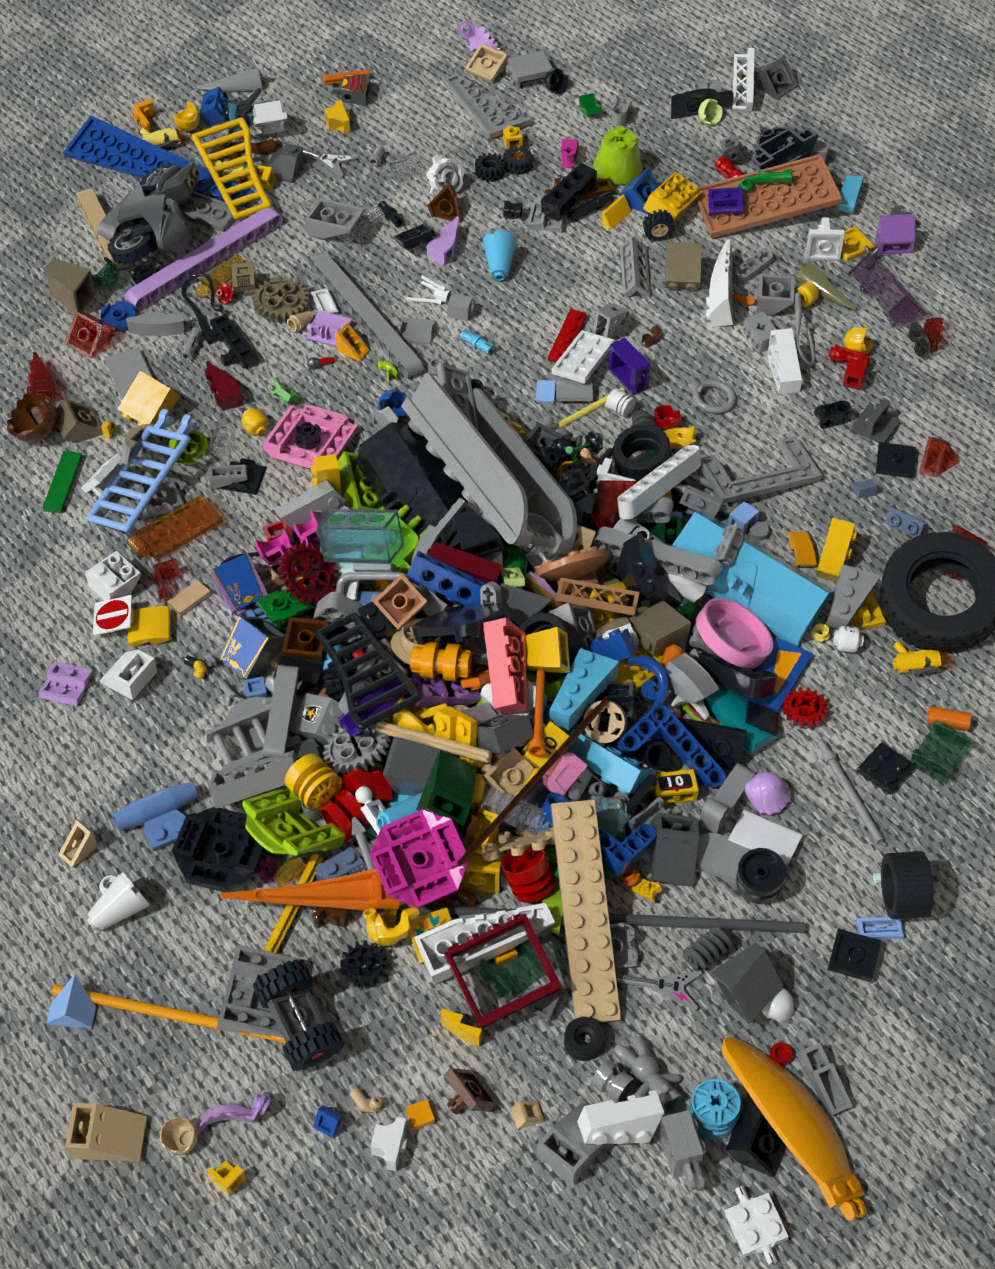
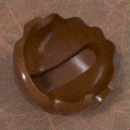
[7,393,58,442]

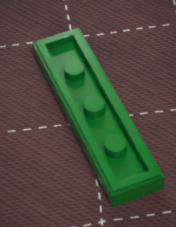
[43,451,83,514]

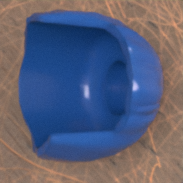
[378,389,407,419]

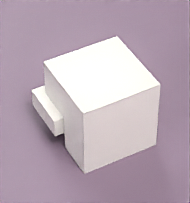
[253,100,287,136]

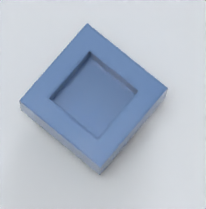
[243,676,267,699]

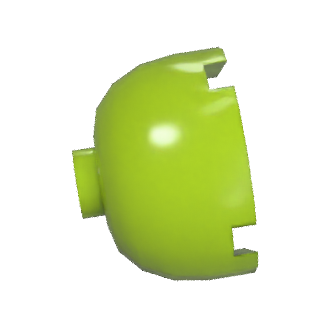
[169,429,208,465]

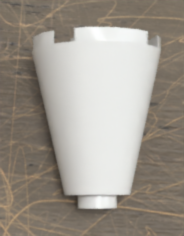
[87,872,150,931]

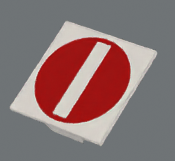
[93,595,134,636]

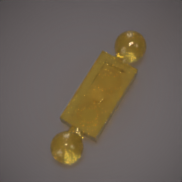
[195,255,243,298]

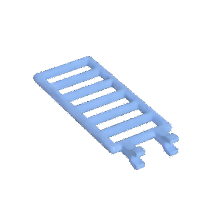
[86,409,197,532]

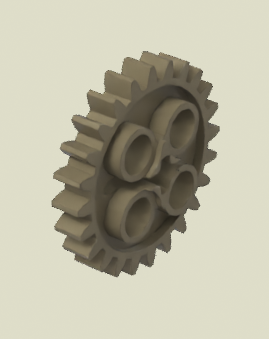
[253,276,310,322]

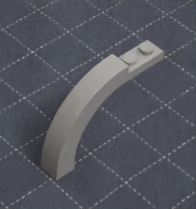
[411,498,471,617]

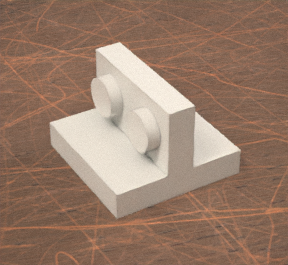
[805,218,845,260]
[81,453,128,501]

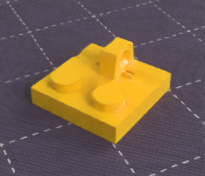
[848,591,886,631]

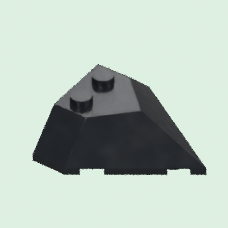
[753,126,818,170]

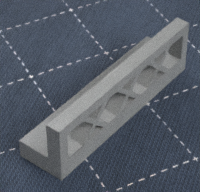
[620,237,650,297]

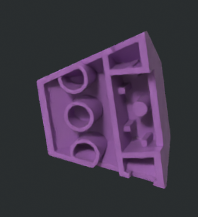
[412,673,482,708]

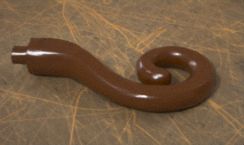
[212,139,282,161]

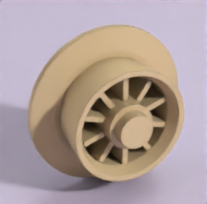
[391,618,444,665]

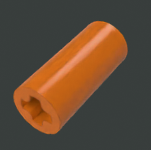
[927,706,971,731]

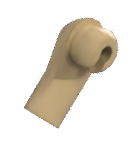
[350,1088,382,1113]

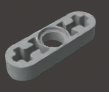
[734,249,773,283]

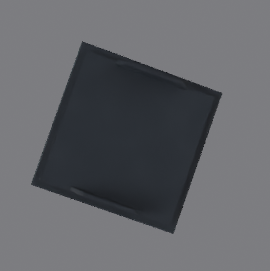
[221,458,267,495]

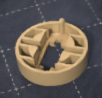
[584,701,627,743]

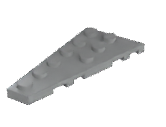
[444,74,532,139]

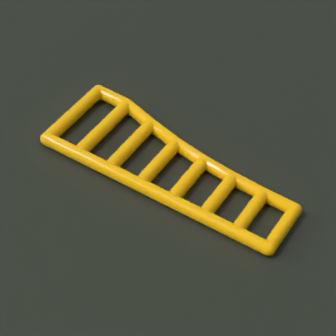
[192,118,272,220]

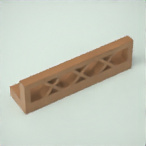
[555,577,640,616]

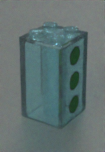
[316,509,404,564]

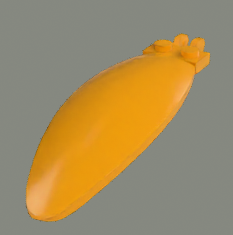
[721,1037,867,1221]

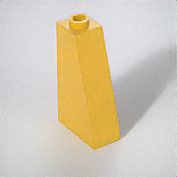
[526,627,570,673]

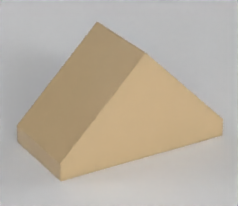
[58,820,98,868]

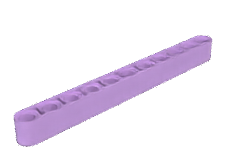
[125,207,283,310]

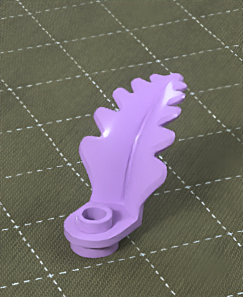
[457,21,501,51]
[197,1091,271,1135]

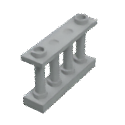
[205,702,302,770]

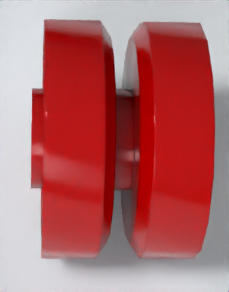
[319,789,371,845]

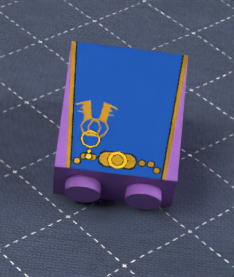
[211,553,268,615]

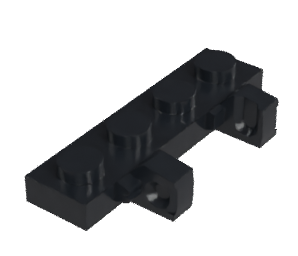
[205,314,259,369]

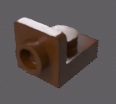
[312,906,349,928]

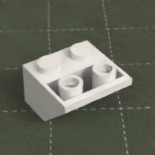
[85,551,141,601]
[100,649,157,700]

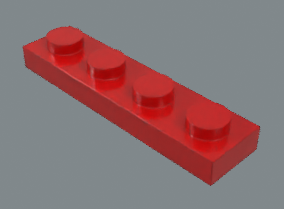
[548,309,587,363]

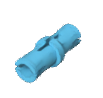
[460,329,495,355]

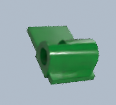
[256,588,317,632]

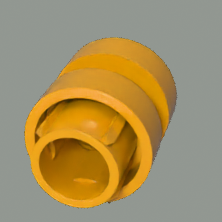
[410,641,472,682]

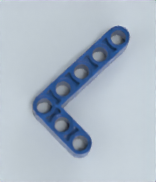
[617,704,726,788]
[541,793,657,875]

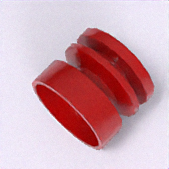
[501,845,556,903]

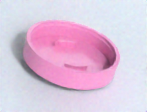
[696,598,773,668]

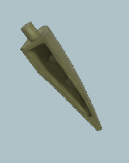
[795,262,857,310]

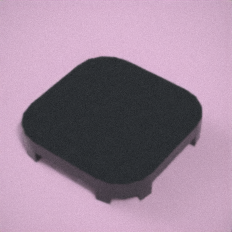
[412,603,512,644]

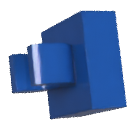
[313,1105,343,1138]

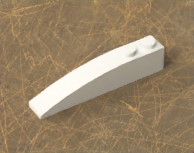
[706,239,733,327]
[414,903,555,985]

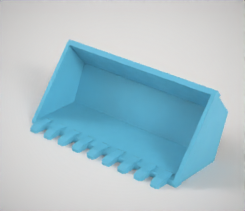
[672,510,834,646]

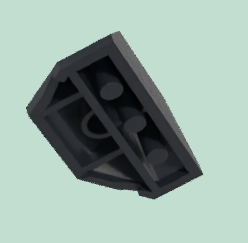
[616,533,682,607]

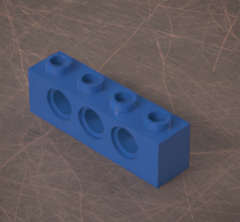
[406,551,490,605]

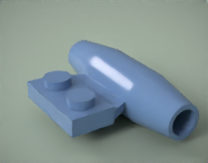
[112,782,198,851]

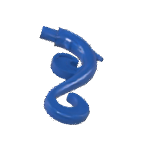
[628,655,671,741]

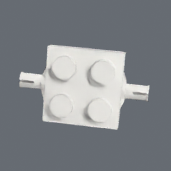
[724,1186,788,1266]

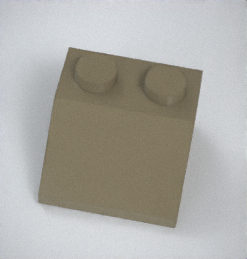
[56,398,103,443]

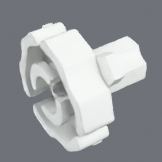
[427,155,464,196]

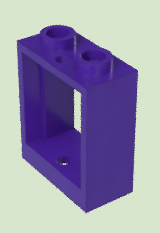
[609,338,651,395]

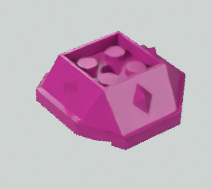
[370,810,469,909]

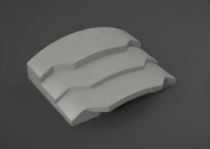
[217,945,303,1038]

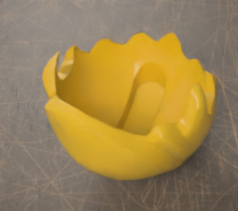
[393,696,436,735]

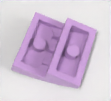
[38,662,93,706]

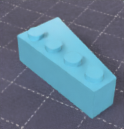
[549,648,619,731]
[565,729,657,795]

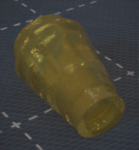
[273,855,305,887]

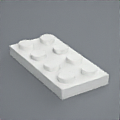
[552,330,614,384]

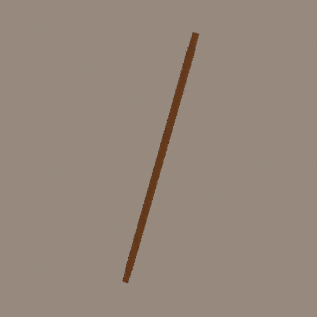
[456,697,610,867]

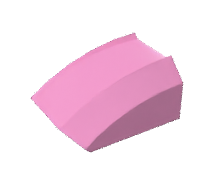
[542,751,588,796]

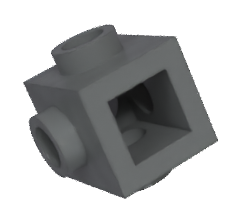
[719,135,744,163]

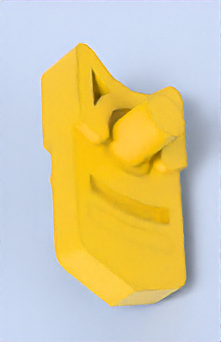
[631,878,663,902]

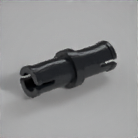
[377,201,404,228]

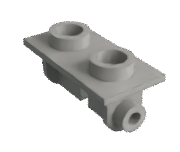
[713,524,744,567]

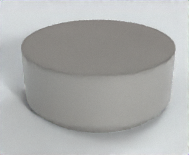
[749,522,769,541]

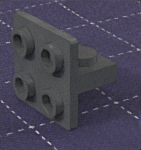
[851,398,900,443]

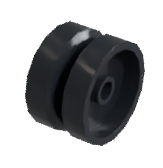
[736,848,786,904]

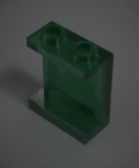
[910,720,972,784]

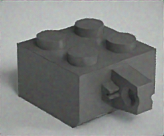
[476,713,534,755]

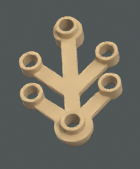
[482,826,555,861]

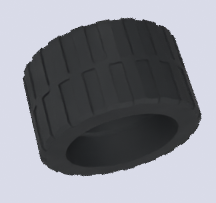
[613,424,672,482]
[519,612,582,680]
[881,851,934,919]

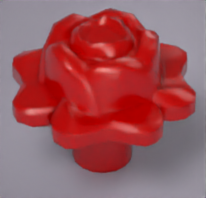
[216,283,234,304]

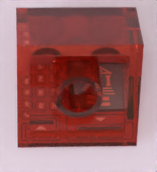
[64,311,116,359]

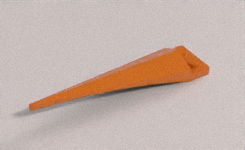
[220,869,400,911]

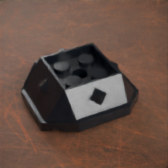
[172,807,265,892]

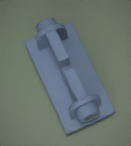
[884,507,927,537]

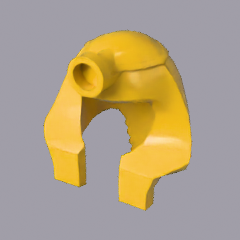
[363,902,420,946]

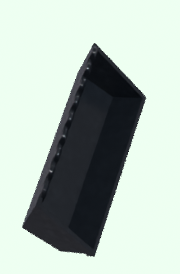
[355,422,468,576]

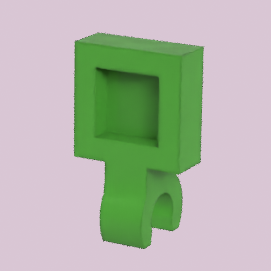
[268,380,302,404]

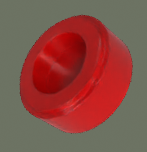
[769,1042,793,1066]

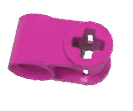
[561,139,579,168]

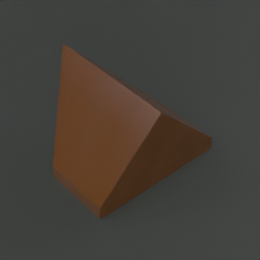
[427,183,461,223]

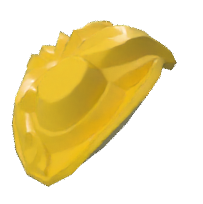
[664,426,696,451]

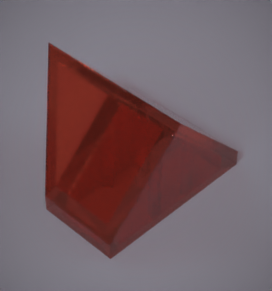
[919,436,960,477]

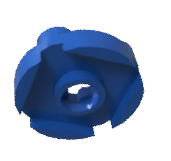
[100,301,136,332]

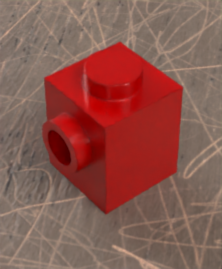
[843,358,868,390]

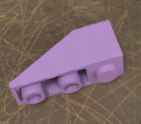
[426,216,459,265]

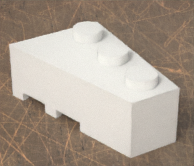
[767,328,804,394]
[577,1090,664,1145]

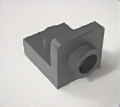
[529,986,563,1021]

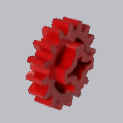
[783,687,828,729]

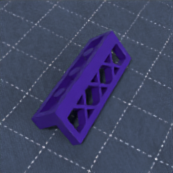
[338,677,418,737]

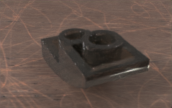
[908,322,931,360]

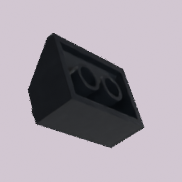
[725,1095,786,1177]

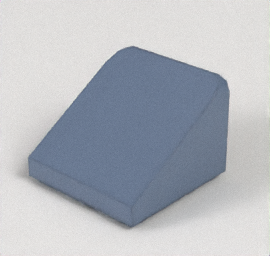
[852,480,877,498]

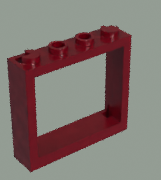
[444,913,562,1029]

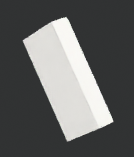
[311,288,339,315]

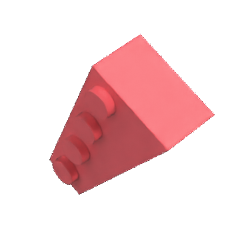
[483,618,527,714]

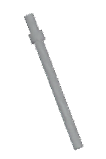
[817,739,884,844]

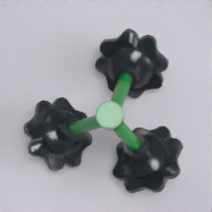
[551,431,603,476]

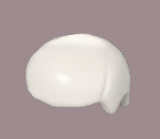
[761,987,794,1022]

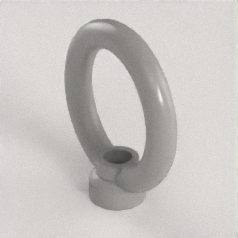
[688,379,736,414]

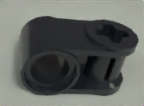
[814,400,851,429]

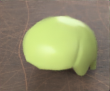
[698,99,723,125]

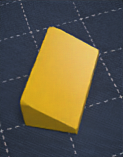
[602,195,631,230]

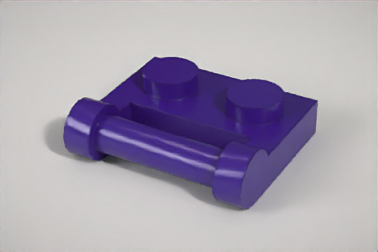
[708,187,743,216]

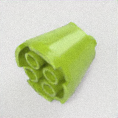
[593,126,643,186]

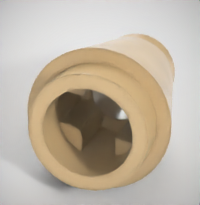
[287,311,314,332]

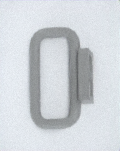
[673,472,741,517]
[336,562,409,606]

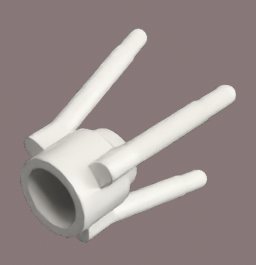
[406,275,452,305]

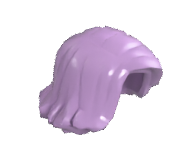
[745,772,791,815]

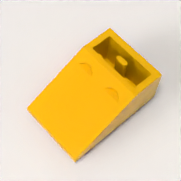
[643,172,702,224]

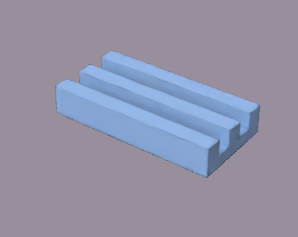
[856,917,904,940]

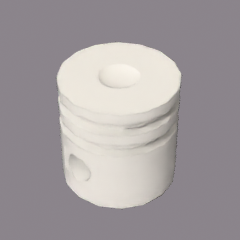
[605,388,636,418]

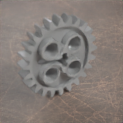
[323,723,390,775]

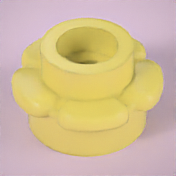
[810,623,830,642]

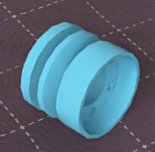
[689,1079,741,1141]

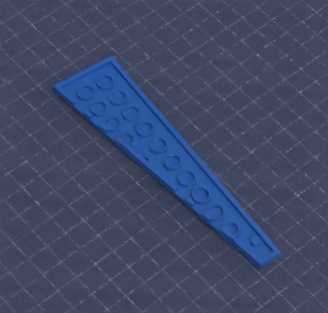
[63,116,254,207]

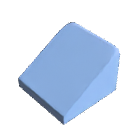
[536,380,555,403]

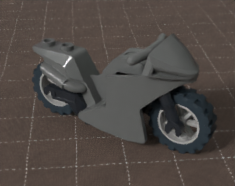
[107,162,199,265]

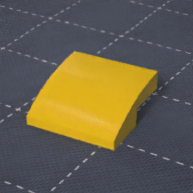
[128,606,171,647]

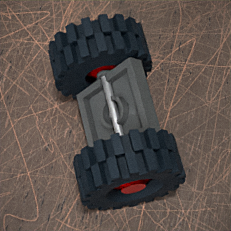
[253,959,345,1071]

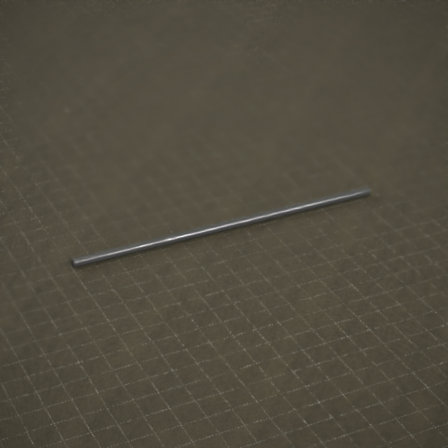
[410,905,805,933]

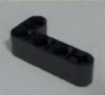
[698,652,778,699]

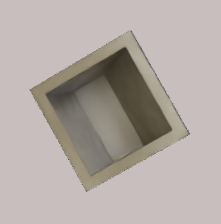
[44,258,96,317]

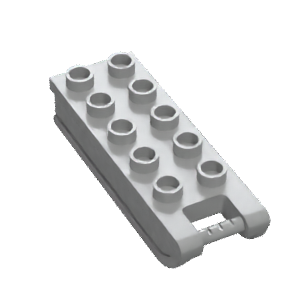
[401,373,577,557]

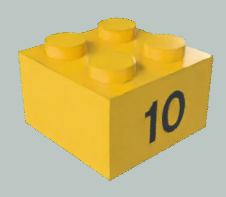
[520,721,569,769]

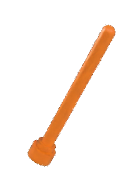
[528,669,546,756]

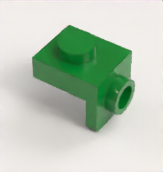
[579,93,602,117]

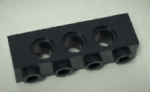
[541,163,597,221]

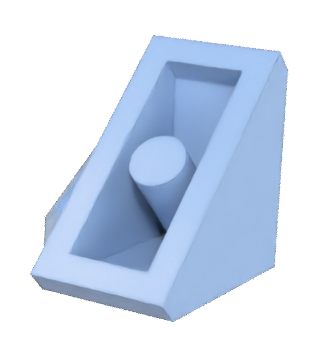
[47,974,96,1028]

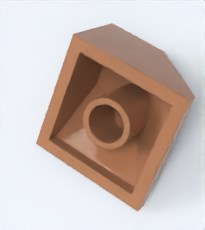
[373,574,428,630]

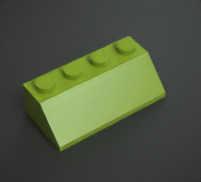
[338,451,387,525]

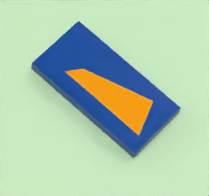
[741,637,813,713]

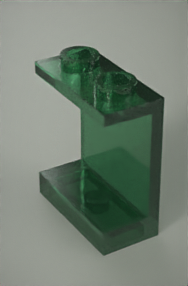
[479,940,545,1002]

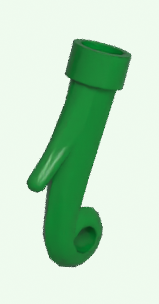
[738,169,793,191]

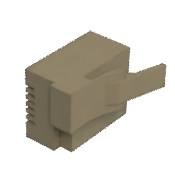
[232,262,257,296]

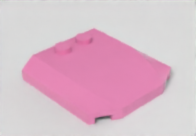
[263,405,358,469]

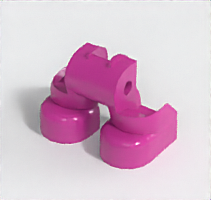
[254,511,328,577]

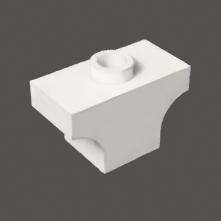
[370,1117,407,1171]

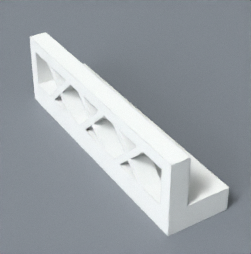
[732,48,755,111]

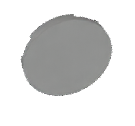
[226,697,269,752]

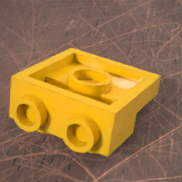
[434,706,477,762]

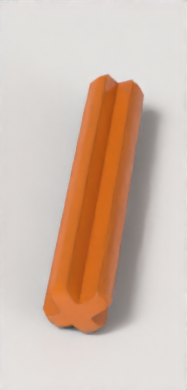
[323,69,370,85]

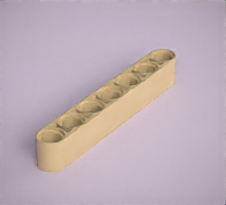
[75,188,129,272]

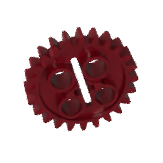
[277,543,339,606]

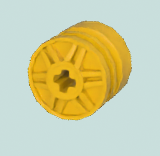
[284,753,342,811]

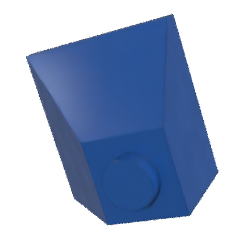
[619,169,660,214]

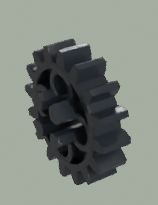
[340,940,389,989]

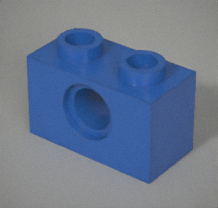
[199,86,229,126]

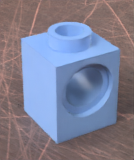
[728,501,759,534]

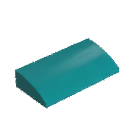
[703,683,782,754]

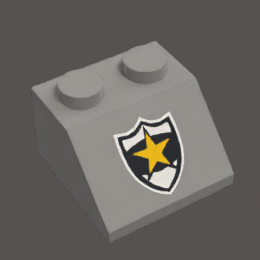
[290,693,344,748]

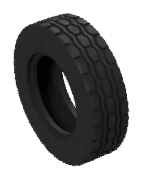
[880,532,995,654]

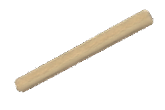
[376,721,492,763]

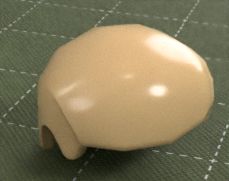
[159,1116,199,1155]

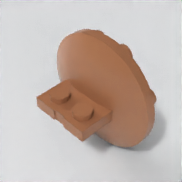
[534,546,612,604]

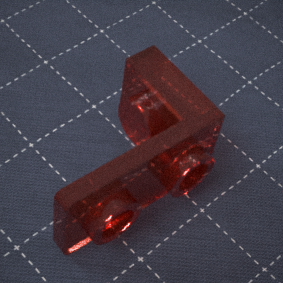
[151,558,180,605]

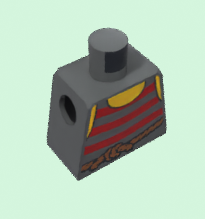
[332,74,370,106]

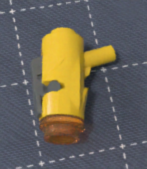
[893,641,948,676]

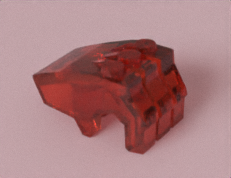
[922,317,944,352]

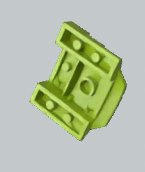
[242,787,345,856]

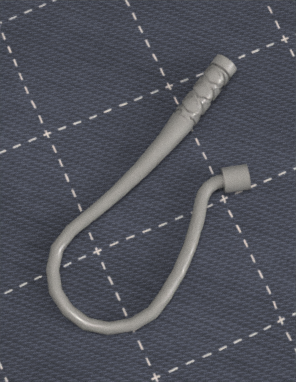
[794,293,815,366]

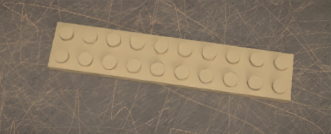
[551,800,621,1023]

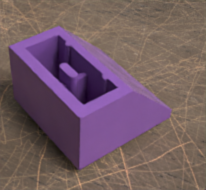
[875,214,915,255]

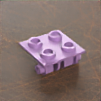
[306,311,352,347]

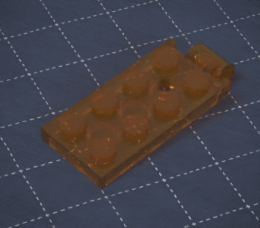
[127,495,223,561]

